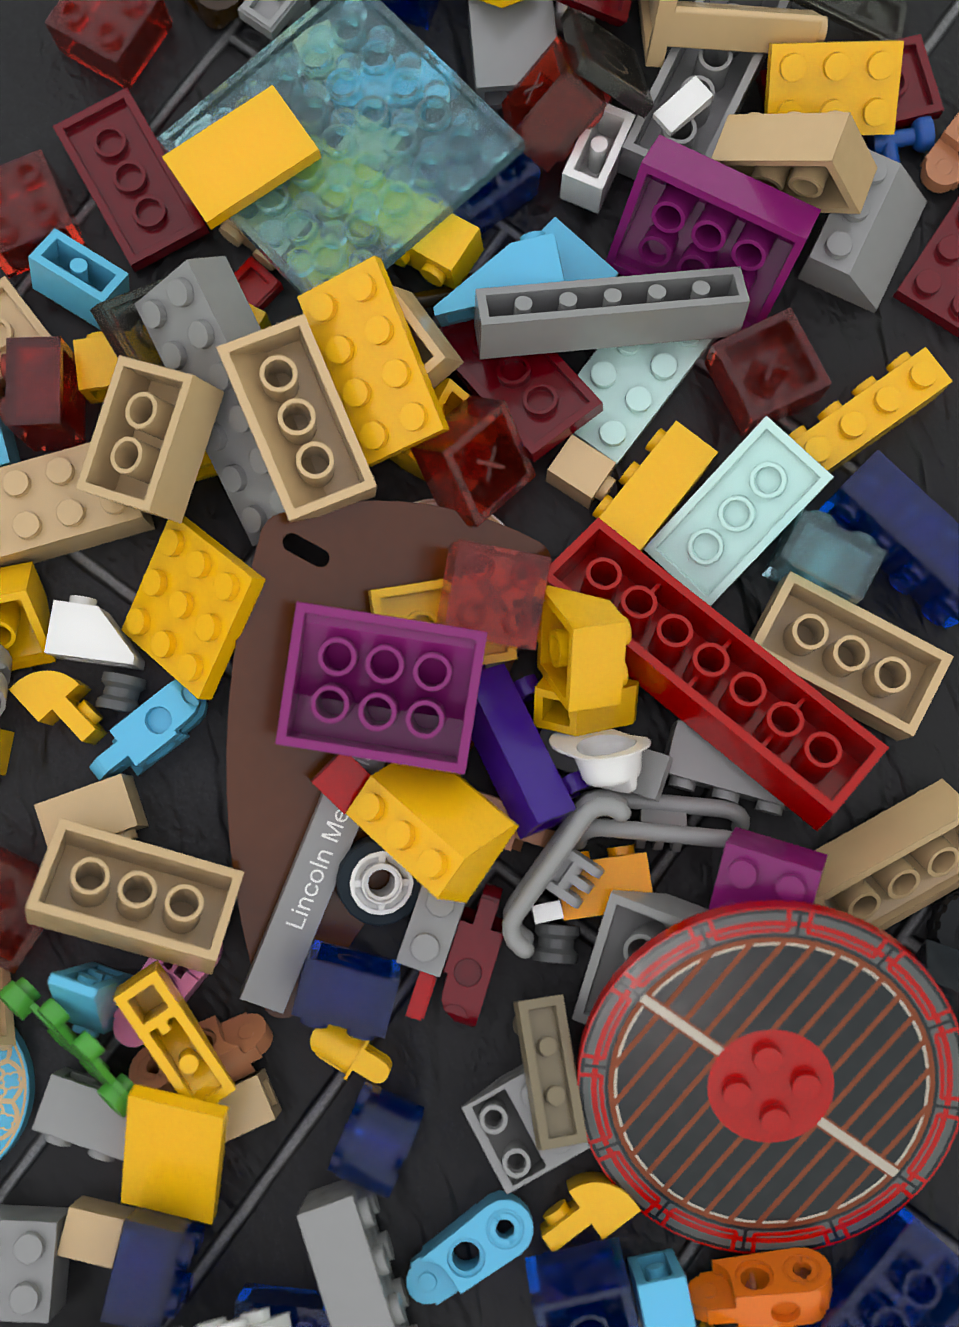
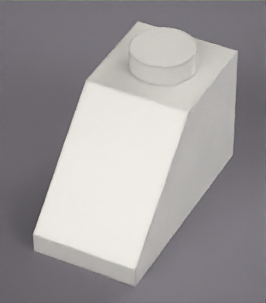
[44,595,145,670]

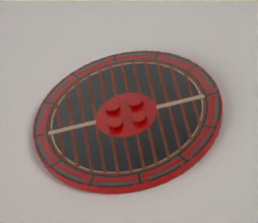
[577,900,959,1254]

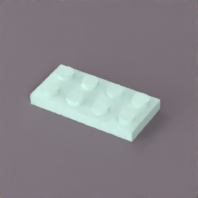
[570,338,715,469]
[644,416,834,606]

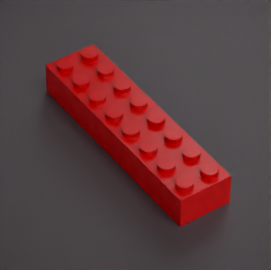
[534,518,889,831]

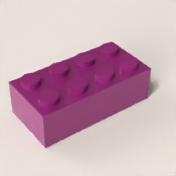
[708,827,828,910]

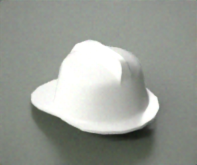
[549,729,651,793]

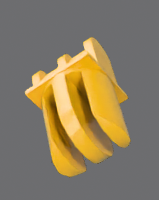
[310,1016,392,1083]

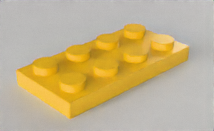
[297,256,450,467]

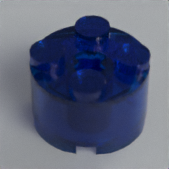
[327,1081,425,1199]

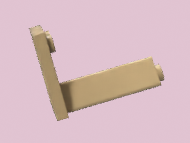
[638,0,828,68]

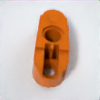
[688,1247,832,1327]

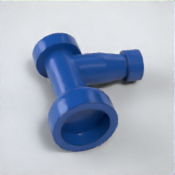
[867,116,935,163]

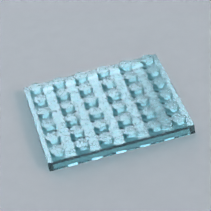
[157,0,525,295]

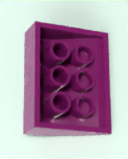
[606,134,821,339]
[275,602,488,774]

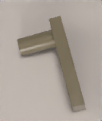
[513,994,588,1151]

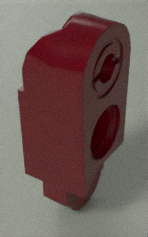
[442,882,503,1028]

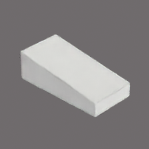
[652,75,713,137]
[531,900,564,924]

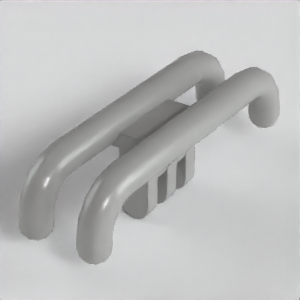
[573,789,750,852]
[502,790,631,959]

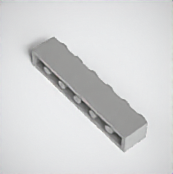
[474,266,750,359]

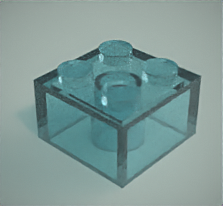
[761,509,887,604]

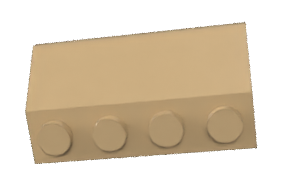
[216,314,377,523]
[814,779,959,931]

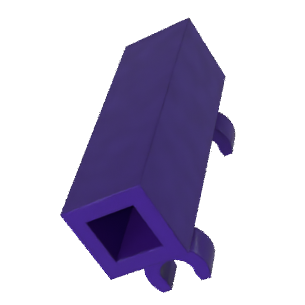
[471,663,590,840]

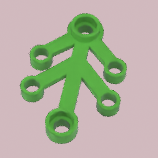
[0,977,134,1118]

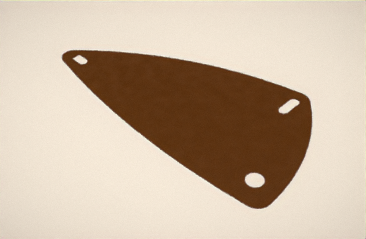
[226,500,552,1019]

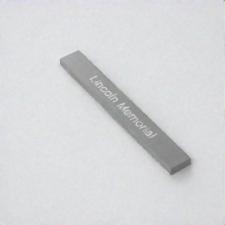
[239,756,385,1014]

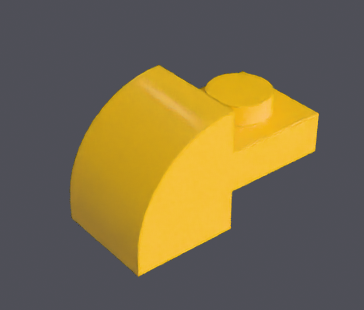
[9,671,107,745]
[540,1171,641,1253]

